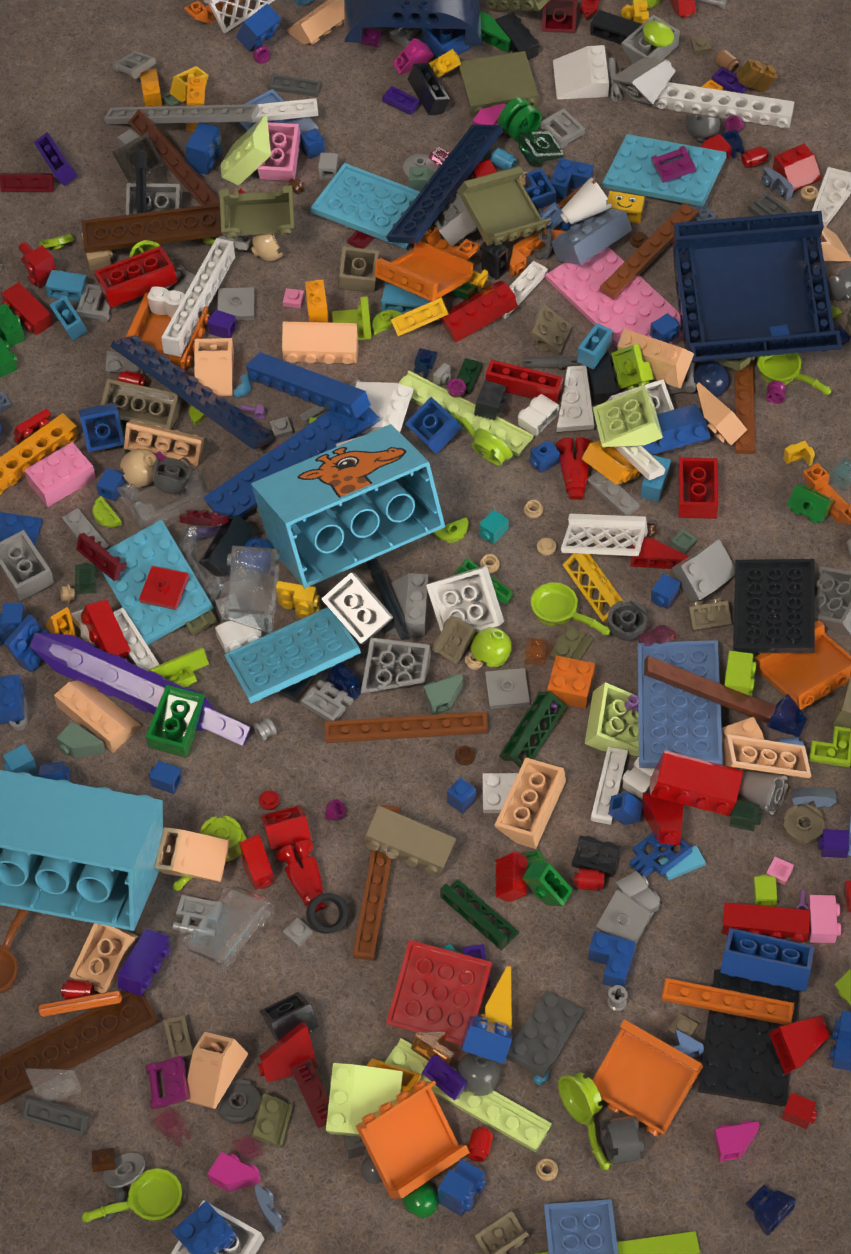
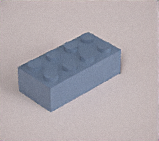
[551,209,632,265]

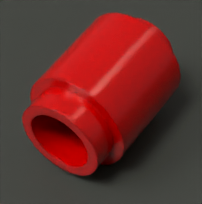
[741,146,769,168]
[118,370,147,387]
[574,868,604,891]
[61,980,95,1000]
[468,1126,494,1162]

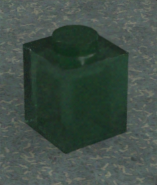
[75,563,97,594]
[730,800,762,832]

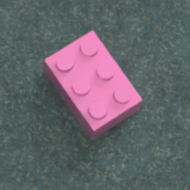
[257,122,301,181]
[24,442,96,507]

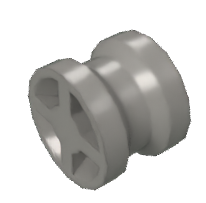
[253,717,277,742]

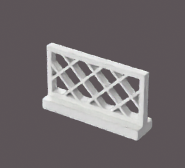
[204,0,275,33]
[561,514,648,556]

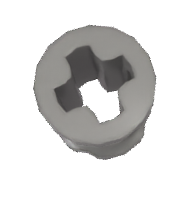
[607,985,628,1011]

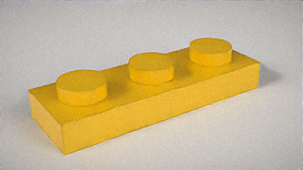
[391,297,449,336]

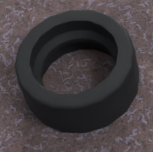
[306,893,348,934]

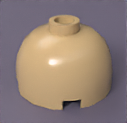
[251,234,284,262]
[120,448,158,487]

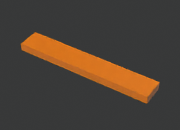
[661,978,794,1025]

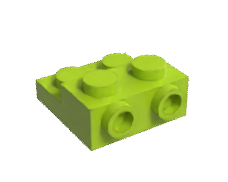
[611,344,653,390]

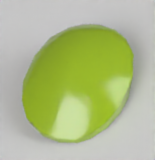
[643,20,674,47]

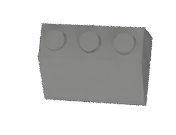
[621,15,680,64]
[126,183,183,215]
[386,573,429,636]

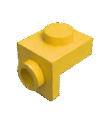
[468,269,489,293]
[783,441,815,466]

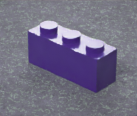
[34,132,78,186]
[118,929,171,996]

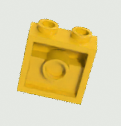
[276,581,321,619]

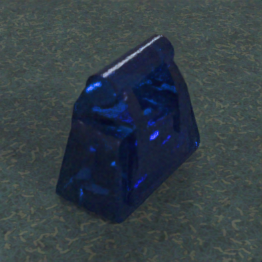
[326,663,362,700]
[767,694,807,737]
[745,1185,796,1236]

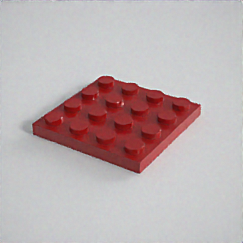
[386,940,492,1045]

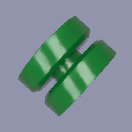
[498,97,542,143]

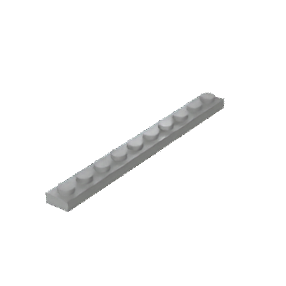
[104,104,260,125]

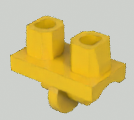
[621,0,649,23]
[429,49,461,78]

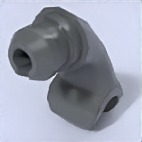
[535,229,553,260]
[98,1187,128,1223]

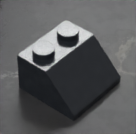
[260,992,319,1041]

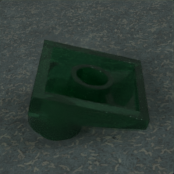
[518,131,565,167]

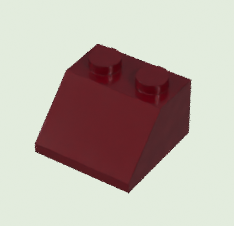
[542,0,577,33]

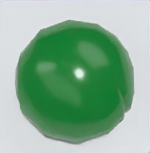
[402,1183,439,1218]

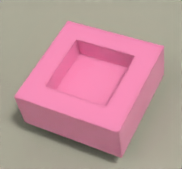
[283,288,304,308]
[766,857,794,885]

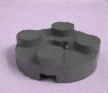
[217,1079,260,1124]

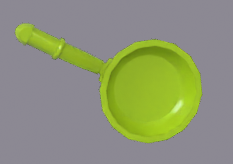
[757,353,831,395]
[449,412,513,466]
[531,582,610,635]
[173,816,246,891]
[558,1072,610,1170]
[81,1168,183,1223]

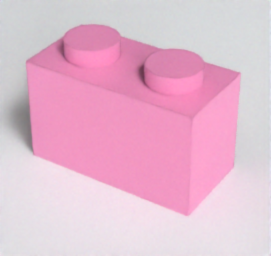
[808,895,841,943]

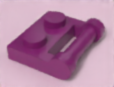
[651,146,696,183]
[145,1056,190,1109]

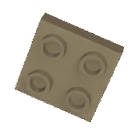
[529,305,572,355]

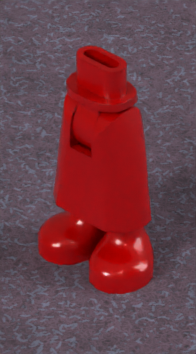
[556,437,592,500]
[275,840,326,912]

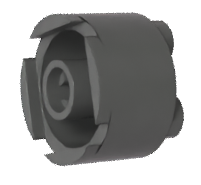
[601,1116,644,1165]

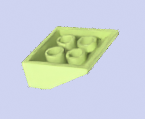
[220,115,271,185]
[593,386,663,447]
[585,682,639,756]
[326,1063,403,1137]

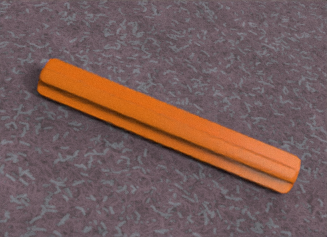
[38,990,122,1017]

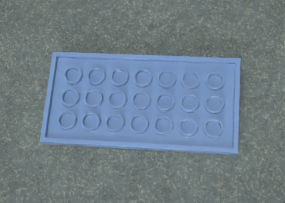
[638,640,723,768]

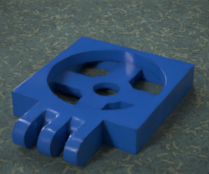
[629,832,692,877]

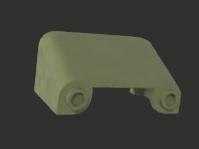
[219,185,295,239]

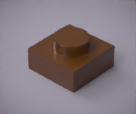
[92,1148,115,1172]

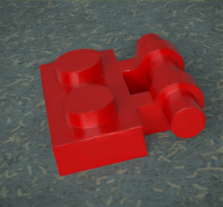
[13,408,51,444]

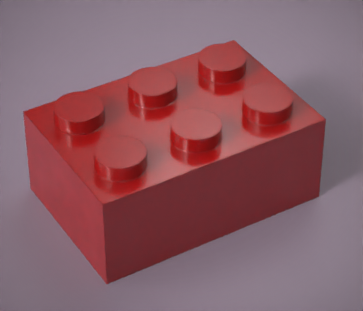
[678,457,719,519]

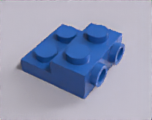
[3,614,49,672]
[172,1200,236,1254]

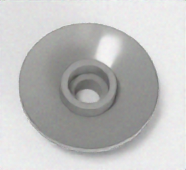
[403,154,438,177]
[103,1153,145,1188]

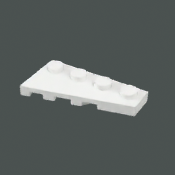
[812,167,851,227]
[557,365,594,432]

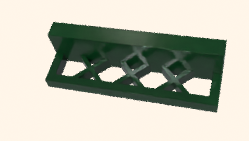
[499,691,566,768]
[440,879,519,951]

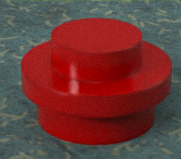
[259,790,280,810]

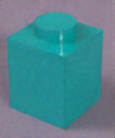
[479,510,509,544]

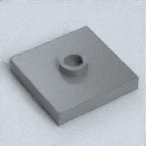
[218,287,255,320]
[485,668,530,709]
[596,890,654,943]

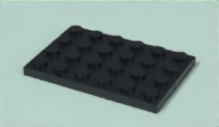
[733,559,815,653]
[698,970,800,1107]

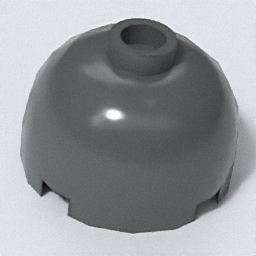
[686,115,721,142]
[827,267,851,301]
[152,458,191,494]
[608,600,648,641]
[456,1053,500,1096]

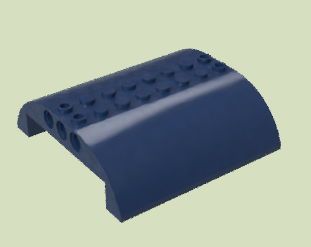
[344,0,482,46]
[673,211,842,362]

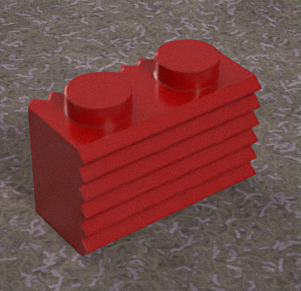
[495,851,528,902]

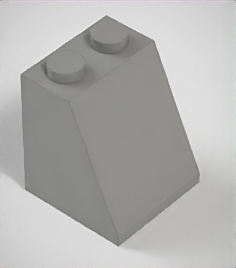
[612,57,676,104]

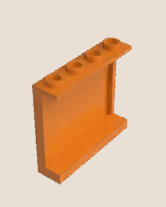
[375,241,473,302]
[126,293,211,372]
[755,620,851,710]
[592,1019,703,1136]
[355,1080,470,1199]

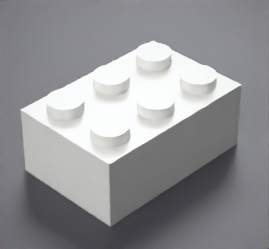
[322,573,393,644]

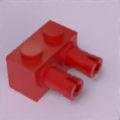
[19,242,56,289]

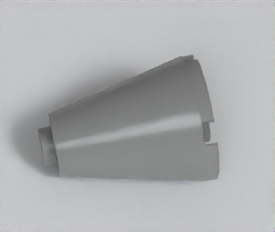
[738,769,788,815]

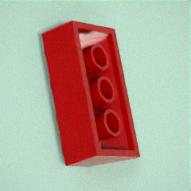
[94,246,178,308]
[438,281,518,343]
[650,750,743,816]

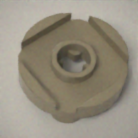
[783,804,825,846]

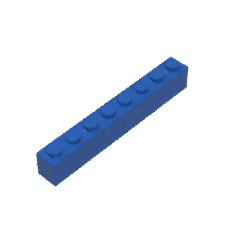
[246,352,371,419]

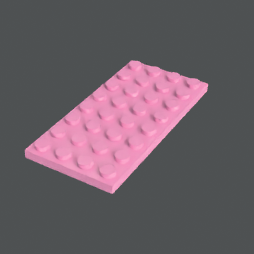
[545,247,683,347]

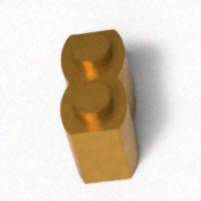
[736,60,778,92]

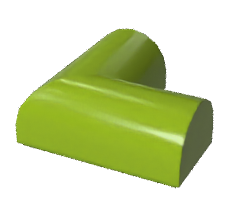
[809,726,851,768]

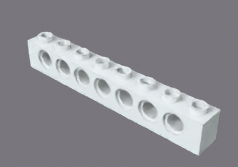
[653,82,794,128]
[161,238,235,357]

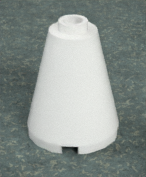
[560,177,612,225]

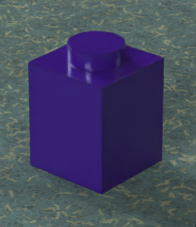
[207,310,237,338]
[817,829,849,858]

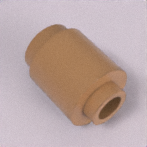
[715,50,741,74]

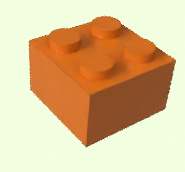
[547,655,595,709]

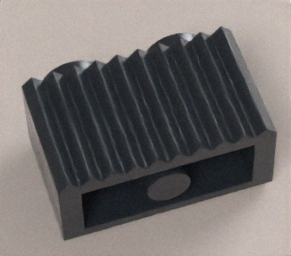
[480,241,509,280]
[474,380,508,421]

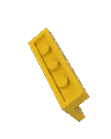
[563,553,624,622]

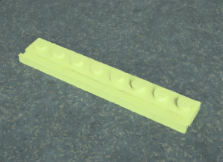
[398,371,534,458]
[385,1038,552,1152]

